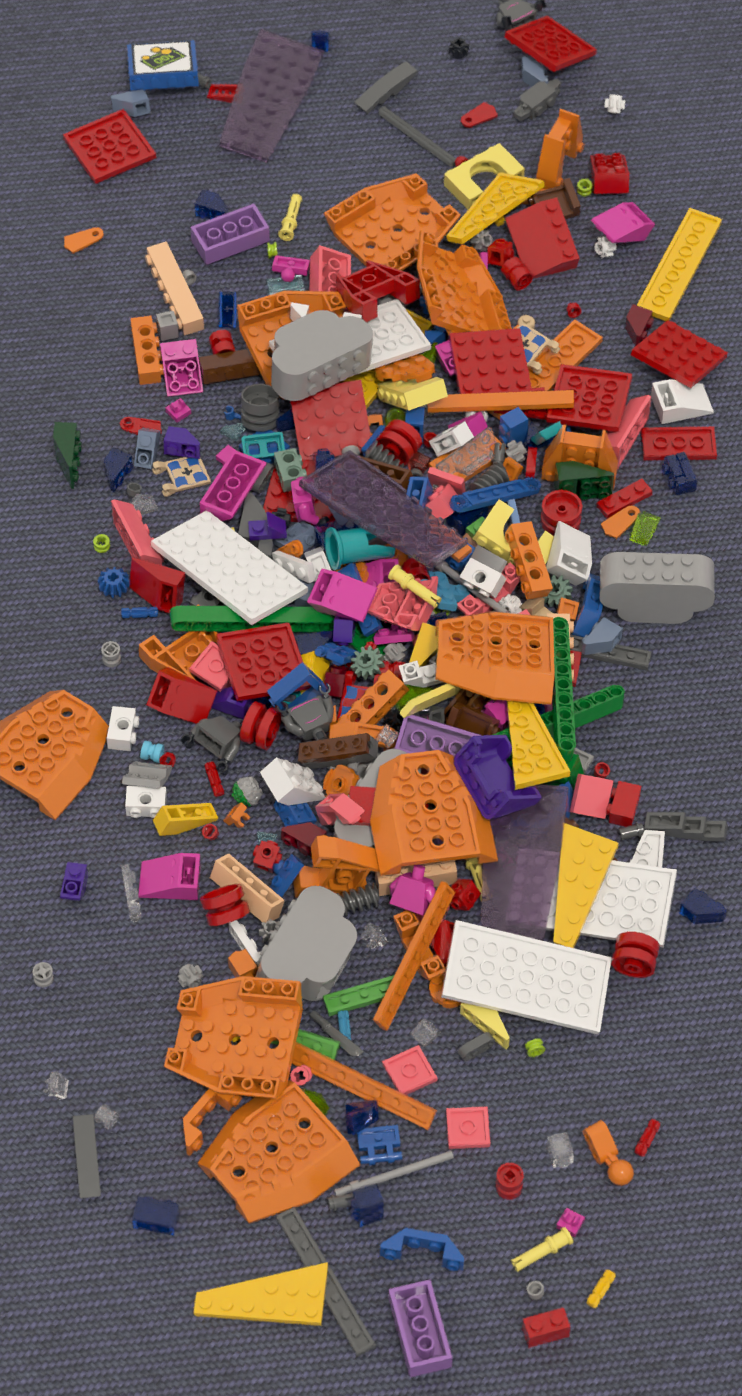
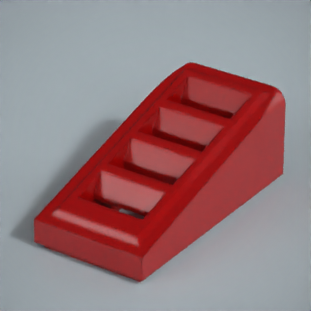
[207,84,246,105]

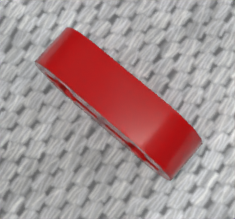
[525,447,537,478]

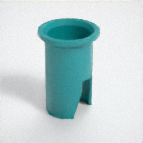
[325,523,395,570]

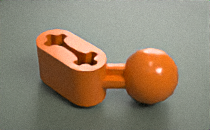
[583,1120,634,1186]

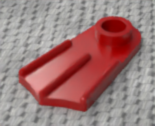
[461,102,498,128]
[120,417,162,435]

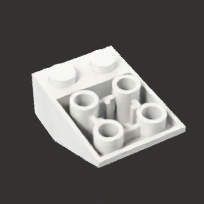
[651,379,714,424]
[546,521,592,586]
[260,757,326,806]

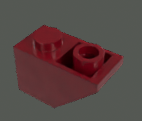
[625,304,654,346]
[324,664,349,697]
[281,822,327,857]

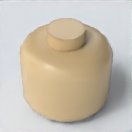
[517,315,535,329]

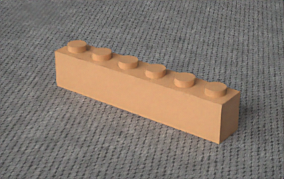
[145,242,204,335]

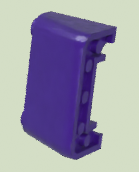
[454,735,542,819]

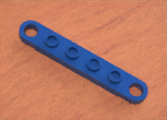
[450,477,542,512]

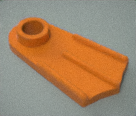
[64,227,104,254]
[601,506,640,539]
[276,540,303,558]

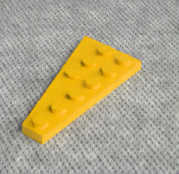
[447,172,545,244]
[507,701,570,790]
[553,823,619,948]
[194,1262,328,1326]

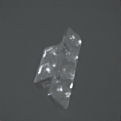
[436,427,496,476]

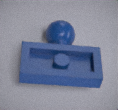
[270,854,304,897]

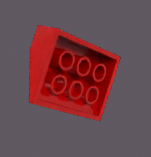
[505,198,580,279]

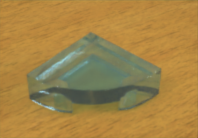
[221,423,246,441]
[257,831,277,846]

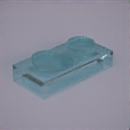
[267,275,305,295]

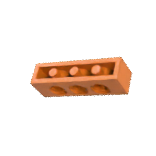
[130,316,164,385]
[505,521,553,599]
[336,670,409,725]

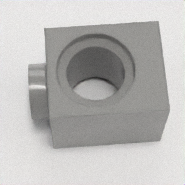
[156,310,179,341]

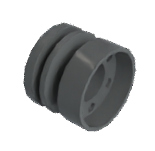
[241,384,279,431]

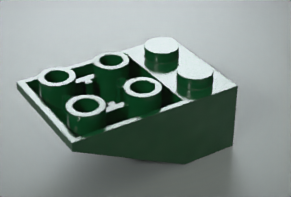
[53,422,82,489]
[554,461,614,500]

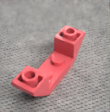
[457,562,520,615]
[315,793,364,826]

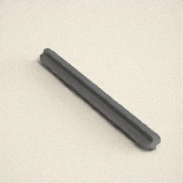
[379,106,456,167]

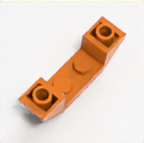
[329,722,399,751]
[393,910,446,980]
[183,1089,242,1156]

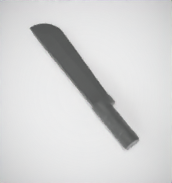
[310,1011,364,1056]

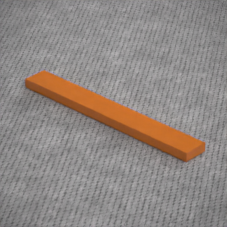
[428,390,574,413]
[373,881,455,1031]
[292,1042,437,1130]

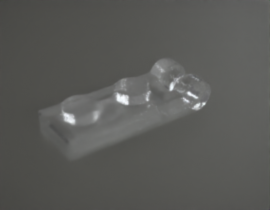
[121,864,141,922]

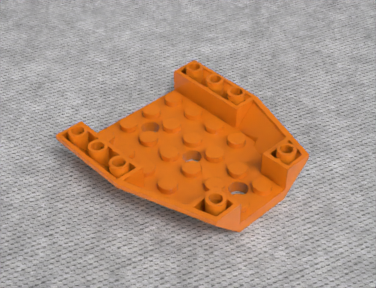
[324,173,461,271]
[417,230,512,333]
[237,291,346,399]
[435,611,554,705]
[0,690,109,821]
[370,750,498,876]
[164,976,303,1099]
[198,1080,360,1223]

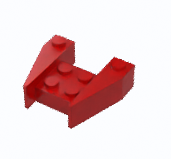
[336,260,420,322]

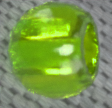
[385,408,406,425]

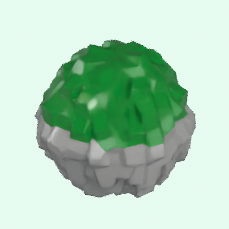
[231,776,263,807]

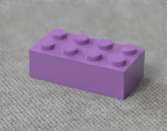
[191,204,270,265]
[395,714,481,756]
[389,1280,452,1377]

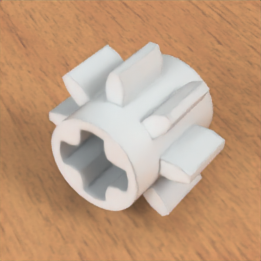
[605,95,625,113]
[594,236,616,258]
[499,594,522,613]

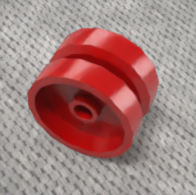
[376,419,422,466]
[540,490,583,536]
[240,701,282,750]
[200,884,250,926]
[611,932,660,978]

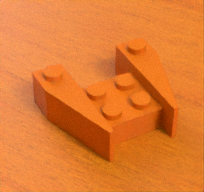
[536,109,584,189]
[541,425,618,490]
[139,604,218,680]
[293,835,379,897]

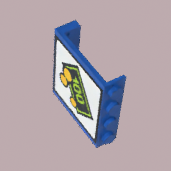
[127,40,199,91]

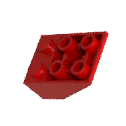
[590,153,629,194]
[129,557,185,613]
[146,667,217,723]

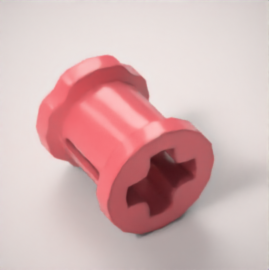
[290,1065,312,1085]

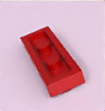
[596,479,653,519]

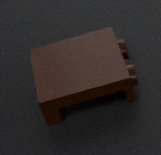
[528,178,581,219]
[446,702,500,736]

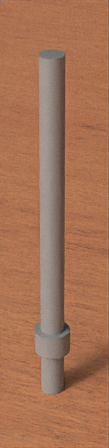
[426,553,509,613]
[334,1151,454,1196]

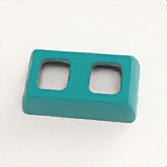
[530,421,562,445]
[242,432,285,459]

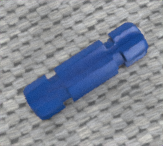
[121,607,158,618]

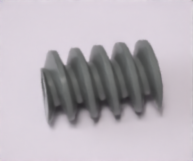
[365,440,404,467]
[469,462,509,491]
[336,883,379,916]

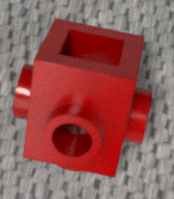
[487,239,514,266]
[253,840,283,873]
[450,879,481,911]

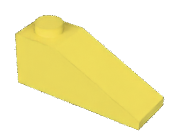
[460,1002,509,1049]

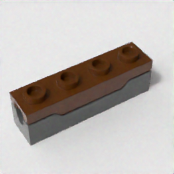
[298,733,378,769]

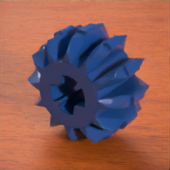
[98,566,130,598]

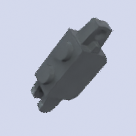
[513,79,561,121]

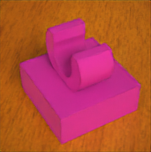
[165,398,191,423]
[556,1208,585,1237]

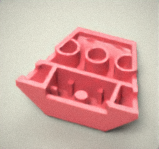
[367,576,438,631]

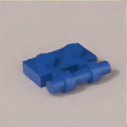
[315,642,360,666]
[357,1125,402,1165]

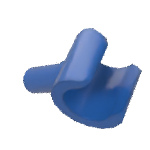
[224,406,241,421]

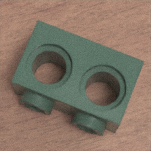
[274,448,307,492]

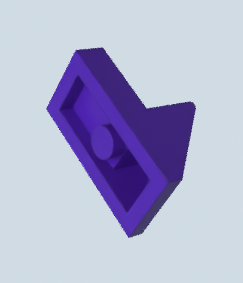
[248,512,287,541]

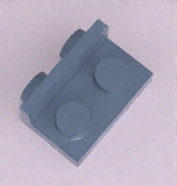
[272,521,318,551]

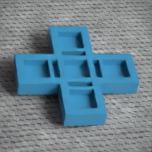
[414,571,470,611]

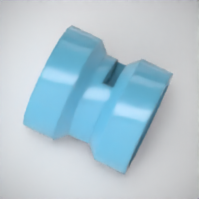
[140,740,165,763]

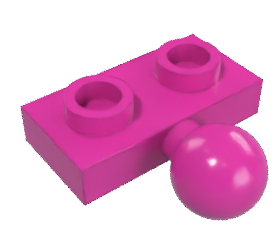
[272,255,310,282]
[374,624,415,645]

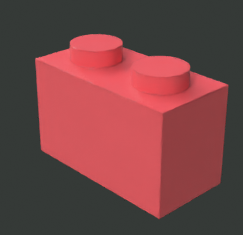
[425,483,460,522]

